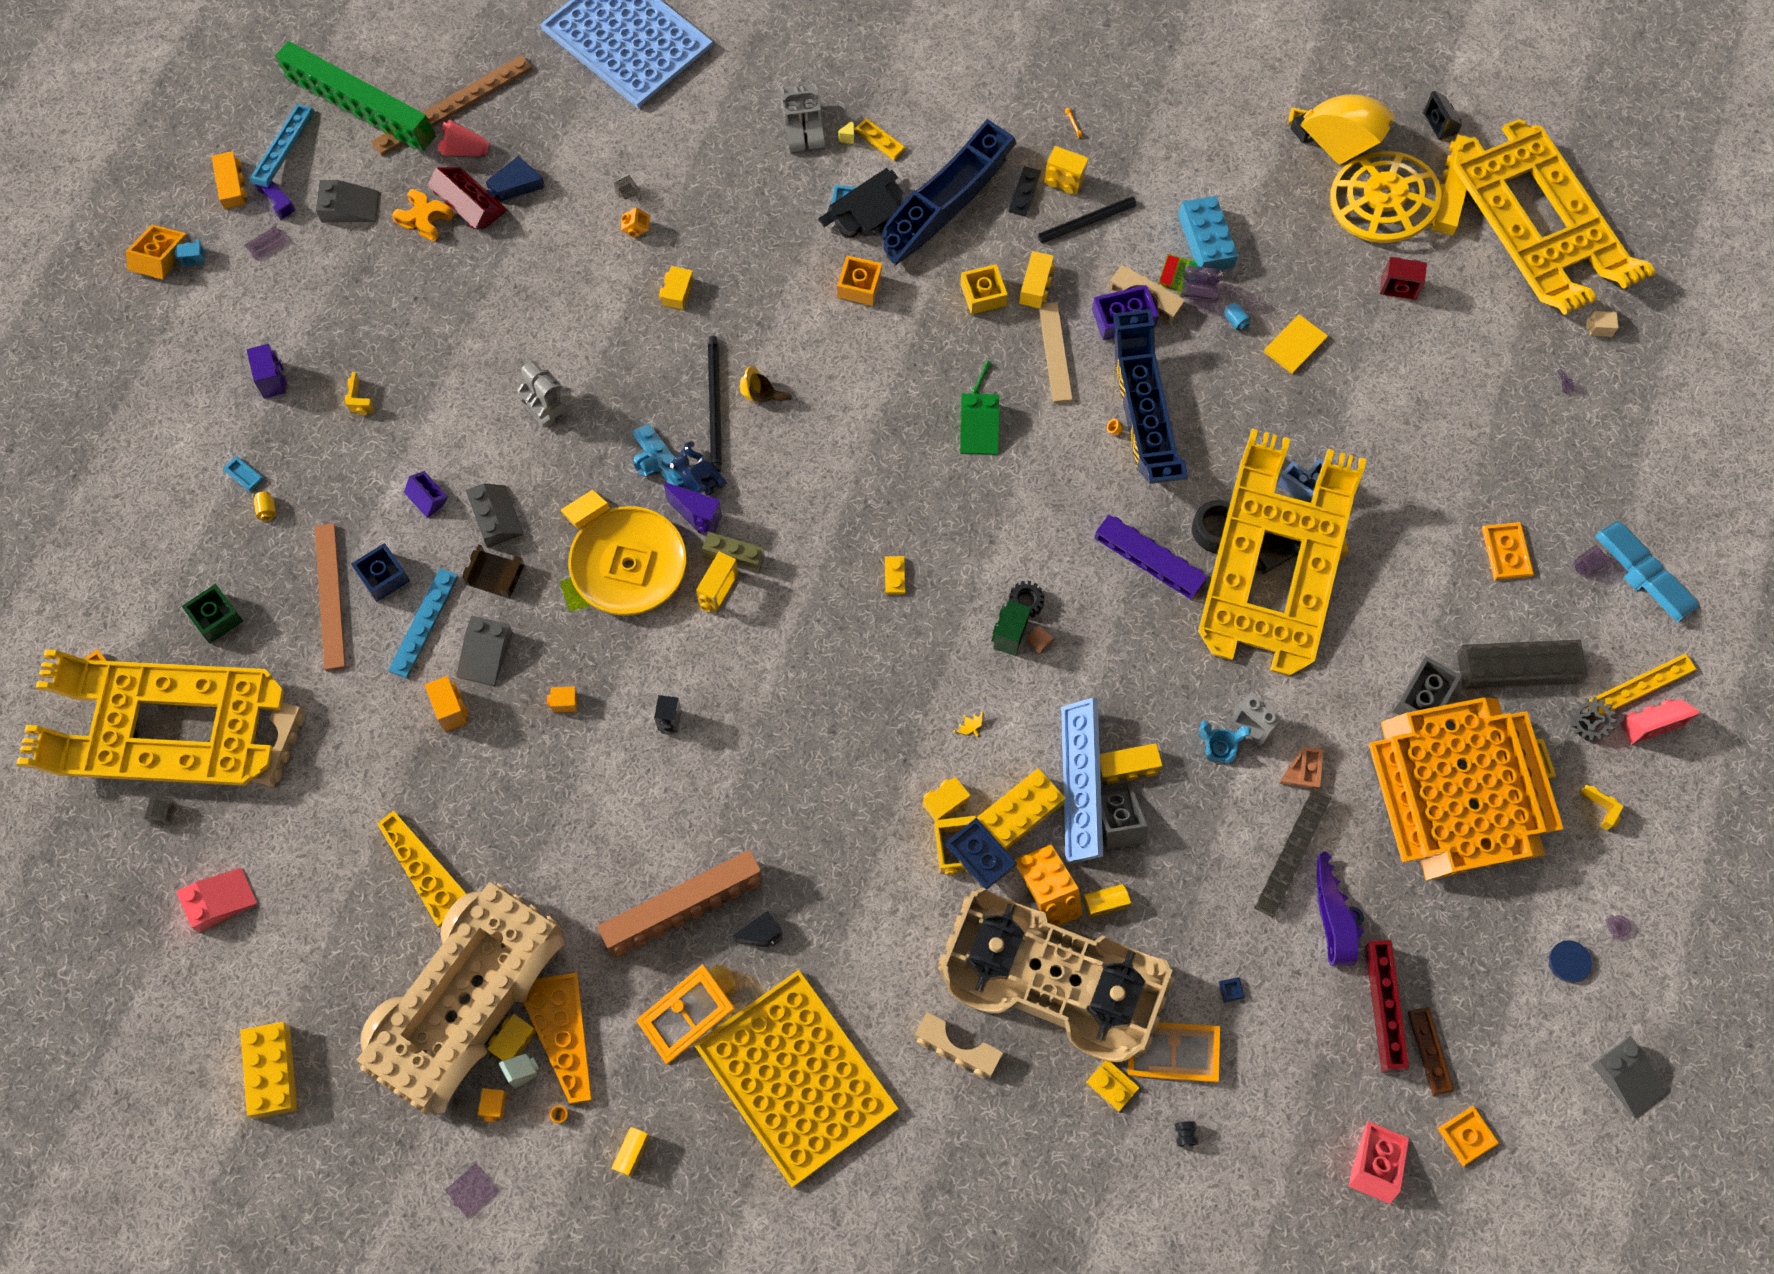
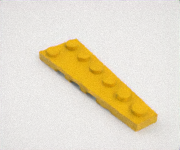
[377,810,466,928]

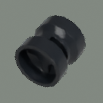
[1174,1121,1199,1147]

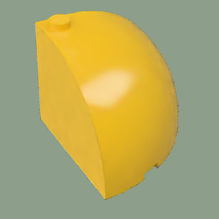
[1300,94,1395,165]

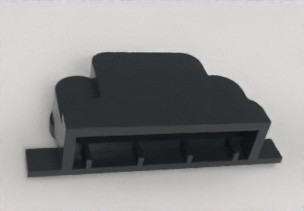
[818,167,903,238]

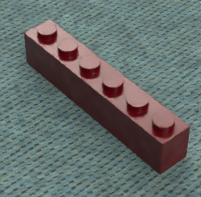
[1365,940,1409,1073]

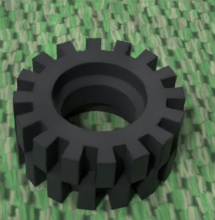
[1009,581,1045,618]

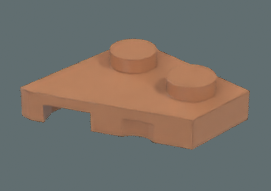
[1279,746,1324,790]

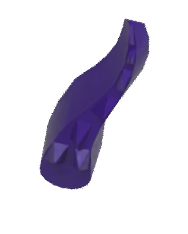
[1316,851,1364,966]

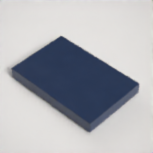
[945,818,1017,890]

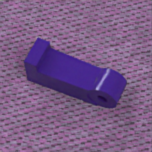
[254,181,296,220]

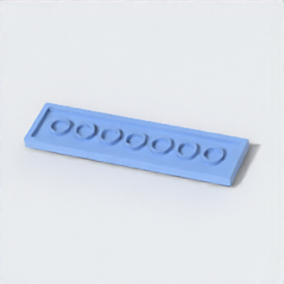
[1061,698,1103,864]

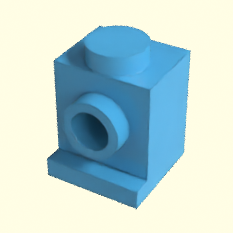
[174,239,204,266]

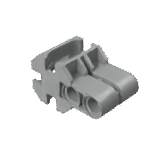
[781,84,825,153]
[517,360,574,428]

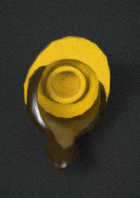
[739,366,792,402]

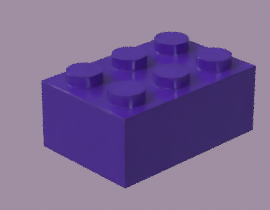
[1092,285,1158,340]

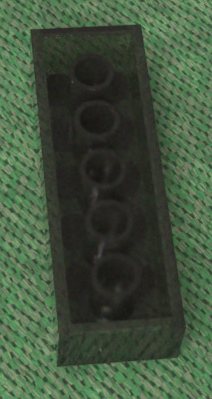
[1457,640,1588,690]

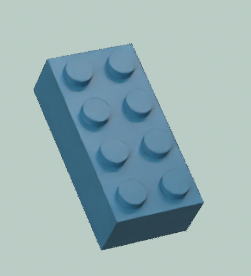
[1178,196,1238,274]

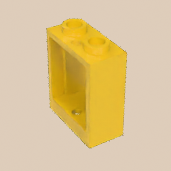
[696,551,738,613]
[934,816,976,875]

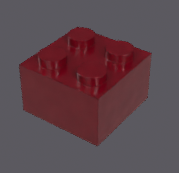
[1380,257,1427,300]

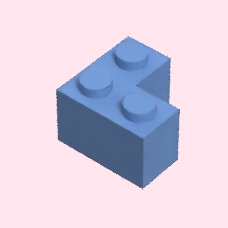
[1277,458,1324,503]

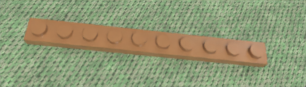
[371,55,532,156]

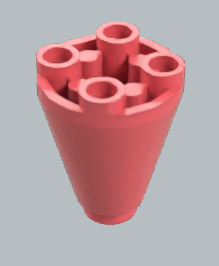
[438,120,490,157]

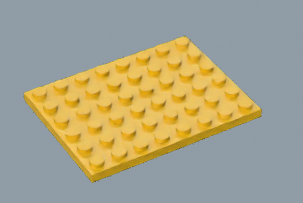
[694,970,898,1188]

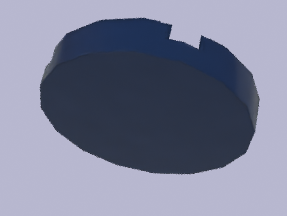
[1549,940,1592,983]

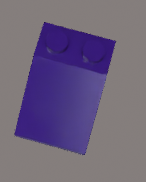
[664,482,722,536]

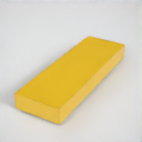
[854,118,906,161]

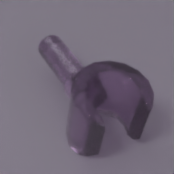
[1557,369,1574,393]

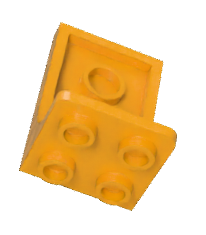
[1014,844,1083,927]

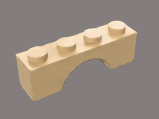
[1108,265,1185,325]
[252,702,305,787]
[914,1012,1003,1079]

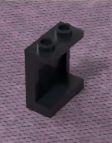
[1256,532,1301,574]

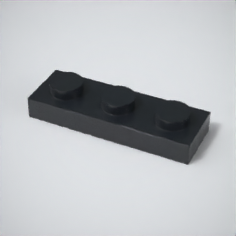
[1009,166,1041,217]

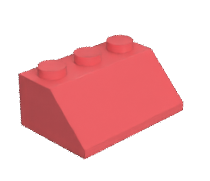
[1620,699,1700,745]

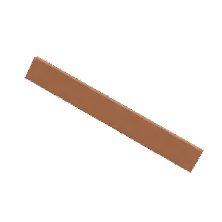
[315,523,346,671]

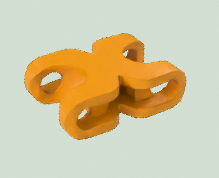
[391,189,455,242]

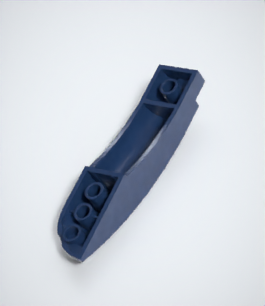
[882,119,1017,266]

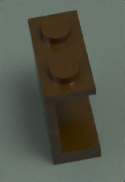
[463,544,525,599]

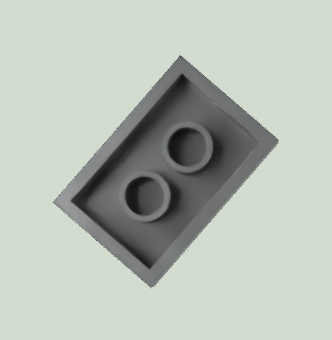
[1393,656,1462,715]

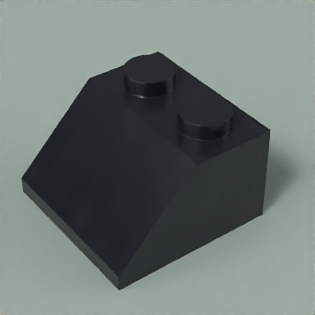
[1423,91,1462,140]

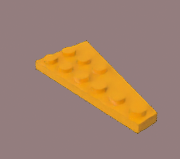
[523,972,592,1104]

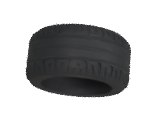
[1192,500,1230,553]

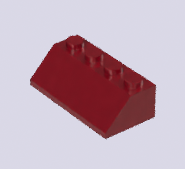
[428,167,508,229]

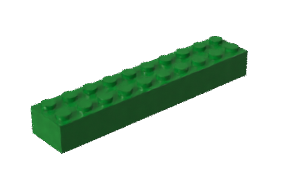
[275,41,436,152]

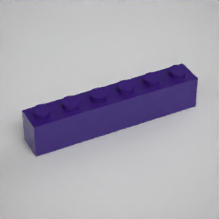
[1094,514,1207,600]

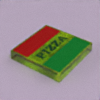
[1158,254,1200,296]

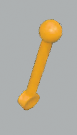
[1065,108,1082,138]

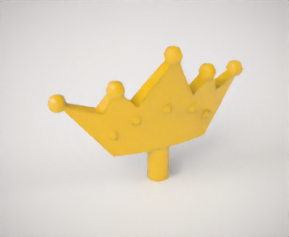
[953,711,984,737]

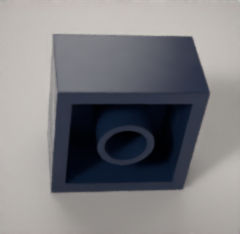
[351,543,410,602]

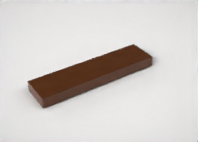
[1407,1007,1454,1096]

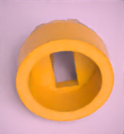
[1107,419,1123,435]
[550,1105,568,1124]

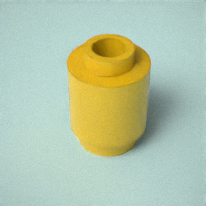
[254,491,276,522]

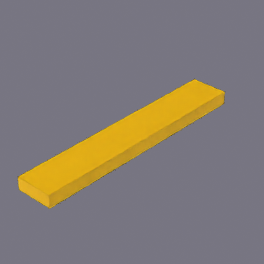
[1588,653,1697,719]

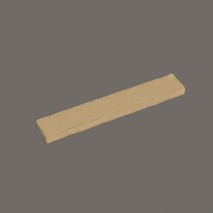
[1039,302,1072,404]

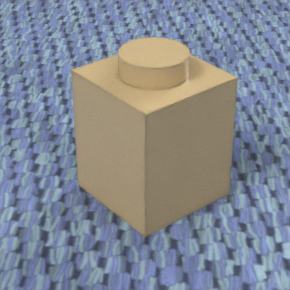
[1586,311,1618,337]

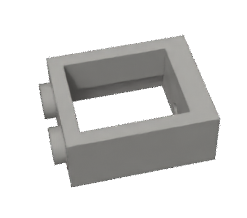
[1231,692,1283,747]

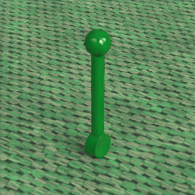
[972,360,991,394]

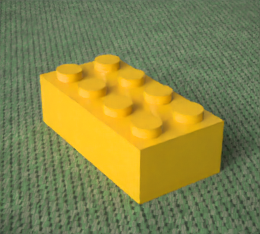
[976,768,1065,851]
[240,1022,297,1119]

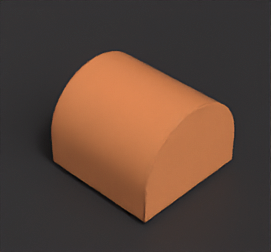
[1026,626,1054,654]

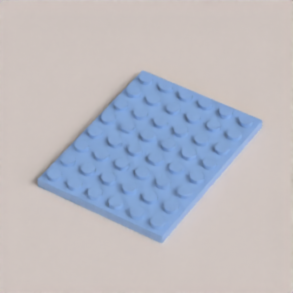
[540,0,713,108]

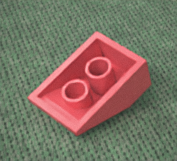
[176,868,257,933]
[1349,1121,1409,1204]

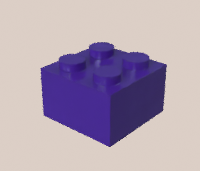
[246,343,288,399]

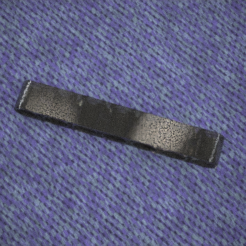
[1254,787,1332,918]

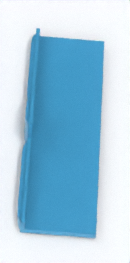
[1595,521,1699,623]

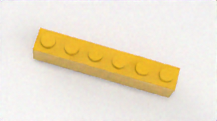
[1431,135,1479,236]

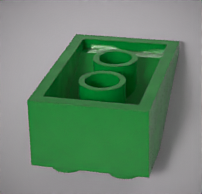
[960,393,999,455]

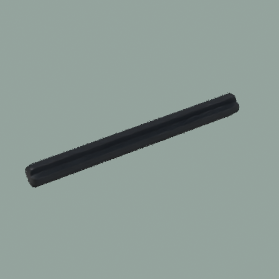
[1038,196,1136,243]

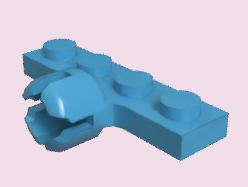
[633,424,686,487]

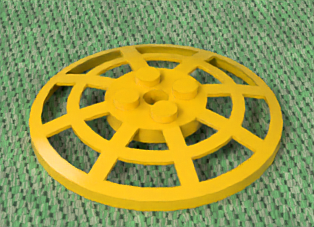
[1330,151,1441,243]

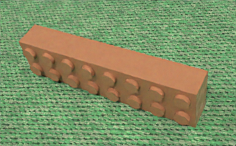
[597,849,763,958]

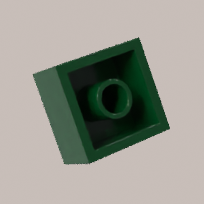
[182,583,243,644]
[991,600,1031,656]

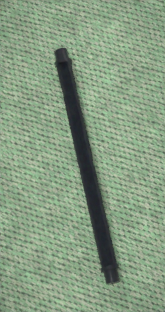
[708,336,722,472]

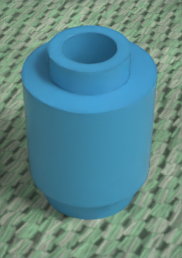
[1224,303,1251,330]

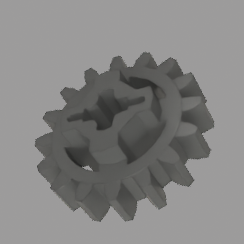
[1570,697,1617,741]

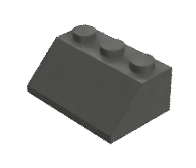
[465,483,524,548]

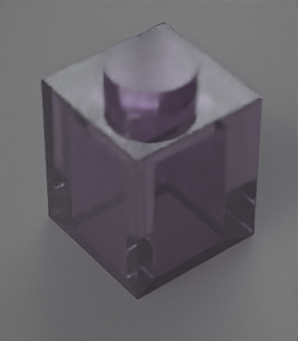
[1573,545,1609,578]

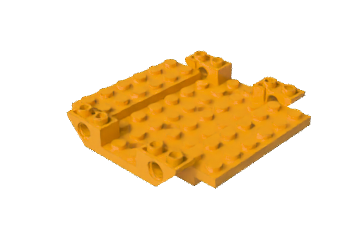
[1369,697,1564,881]

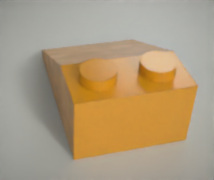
[126,224,187,279]

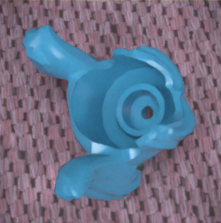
[1198,720,1251,763]

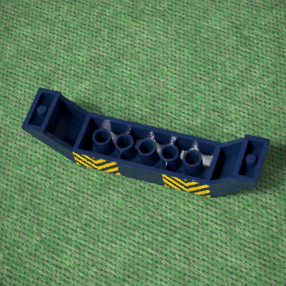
[1114,309,1188,484]

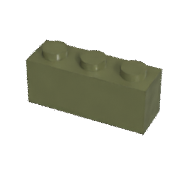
[702,532,765,573]

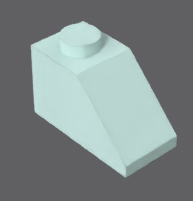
[499,1054,539,1089]

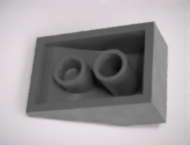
[316,180,379,222]
[456,615,513,686]
[1101,782,1148,849]
[1591,1036,1667,1118]

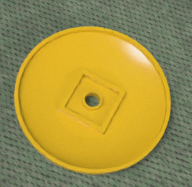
[568,506,687,616]

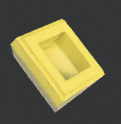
[838,122,854,144]

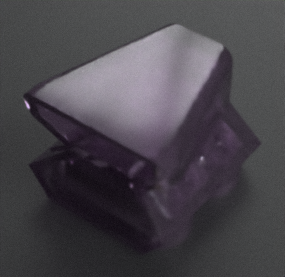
[1180,265,1223,304]

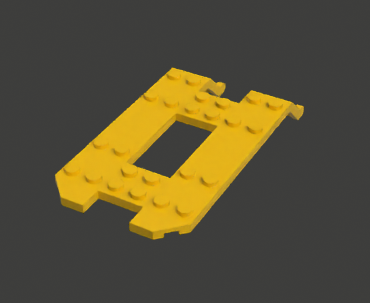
[1453,119,1656,315]
[1198,428,1367,676]
[16,650,284,786]

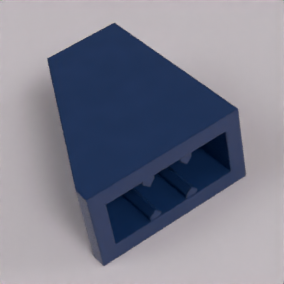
[486,156,545,202]

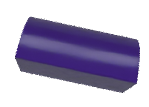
[404,471,448,518]

